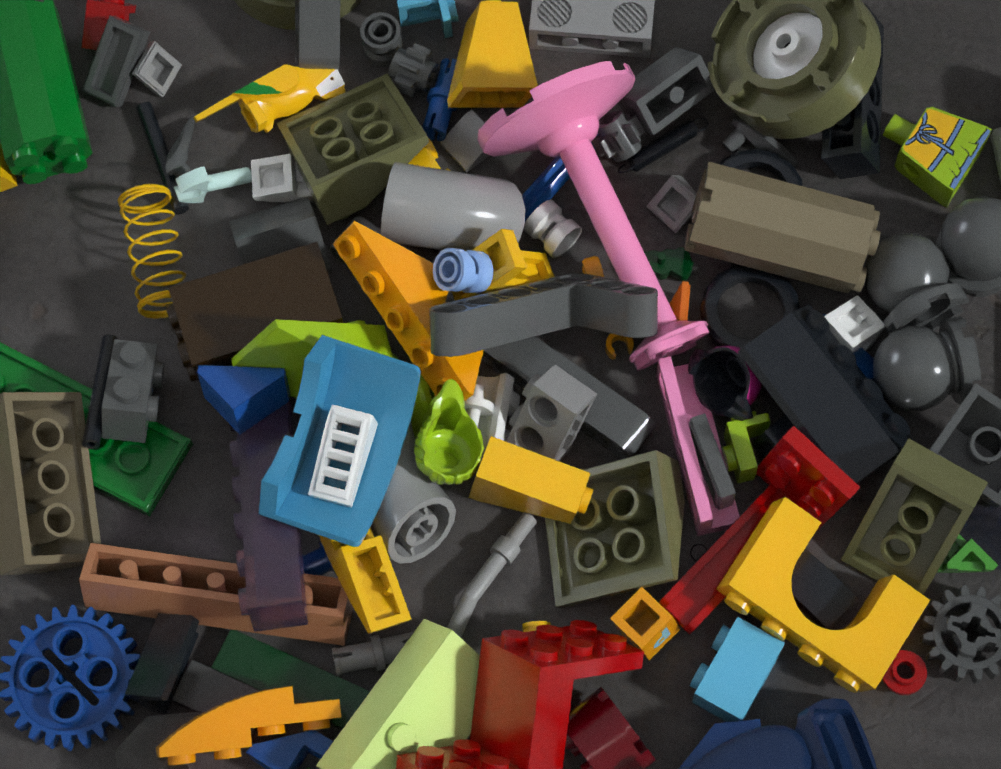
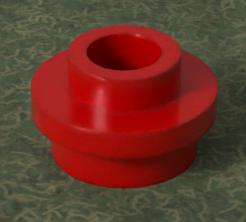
[882,650,927,695]

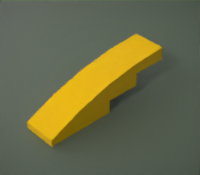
[318,527,411,634]

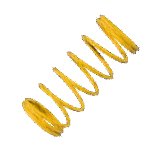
[117,184,187,319]

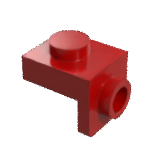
[81,0,136,50]

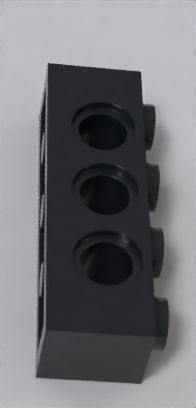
[821,4,884,179]

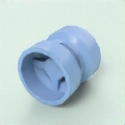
[432,248,494,294]

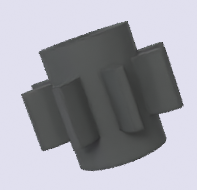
[389,43,439,97]
[591,110,645,162]

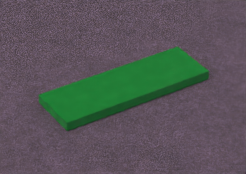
[0,342,193,517]

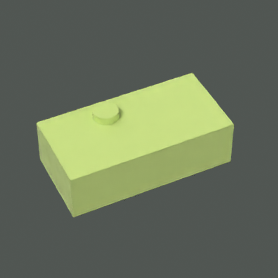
[316,619,480,769]

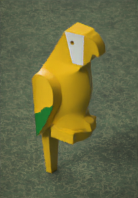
[194,64,345,133]

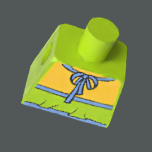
[883,107,992,208]

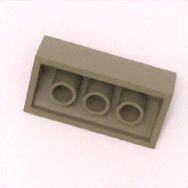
[0,392,101,576]

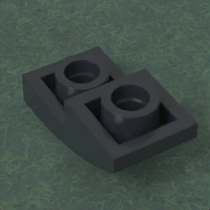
[791,548,858,630]

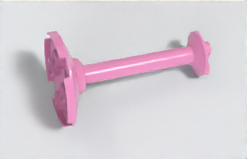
[477,61,709,371]

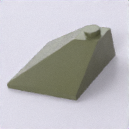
[276,73,429,225]
[545,450,685,608]

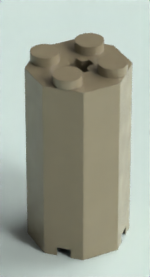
[684,162,880,293]

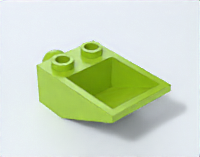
[231,319,399,399]

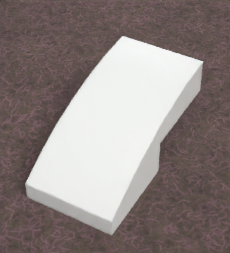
[251,154,314,202]

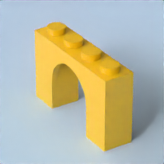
[716,497,930,693]

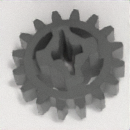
[920,585,1001,684]

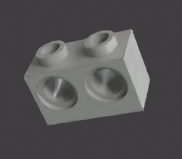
[506,364,597,461]

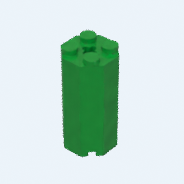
[0,0,93,184]

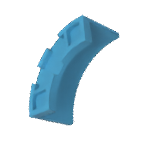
[259,335,421,547]

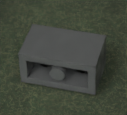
[618,47,715,135]
[102,339,165,443]

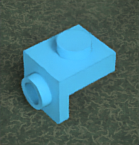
[396,0,458,38]

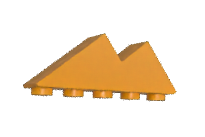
[333,220,484,401]

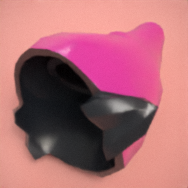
[688,346,763,421]

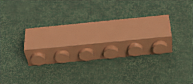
[79,543,353,646]

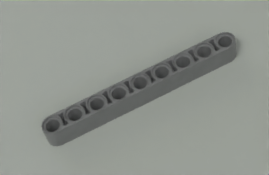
[329,216,656,459]

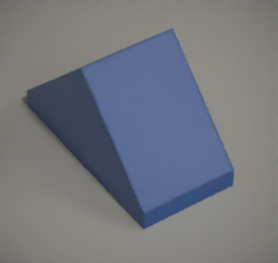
[197,365,291,434]

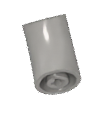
[381,162,525,251]
[371,421,456,564]

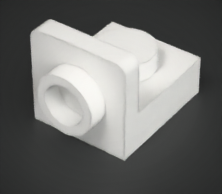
[824,295,886,353]

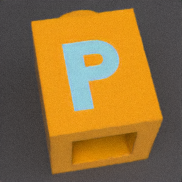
[610,587,680,661]

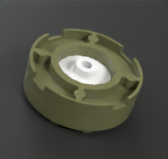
[708,0,881,139]

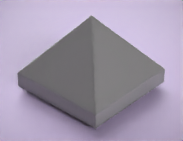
[132,41,182,98]

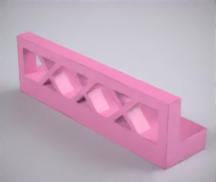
[656,356,740,536]

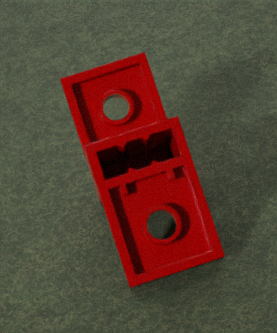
[396,620,644,769]

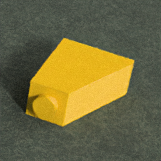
[447,0,538,108]
[468,436,594,524]

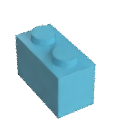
[690,617,785,722]

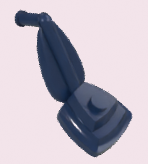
[679,698,877,769]

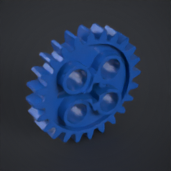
[0,605,140,751]

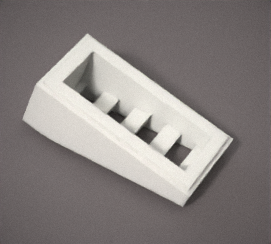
[308,405,378,508]

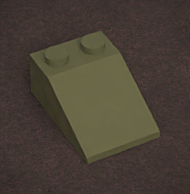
[841,439,988,595]

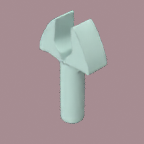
[174,166,252,203]

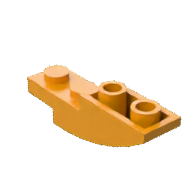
[156,686,341,765]

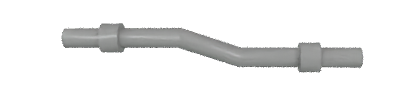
[447,512,537,638]

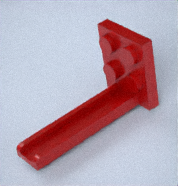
[658,426,860,635]

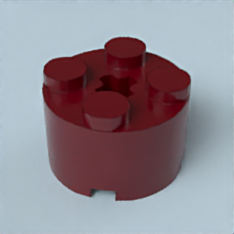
[566,687,656,769]

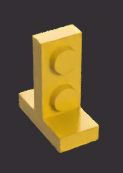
[451,229,555,301]

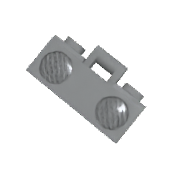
[529,0,655,58]

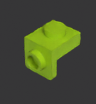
[721,411,771,483]

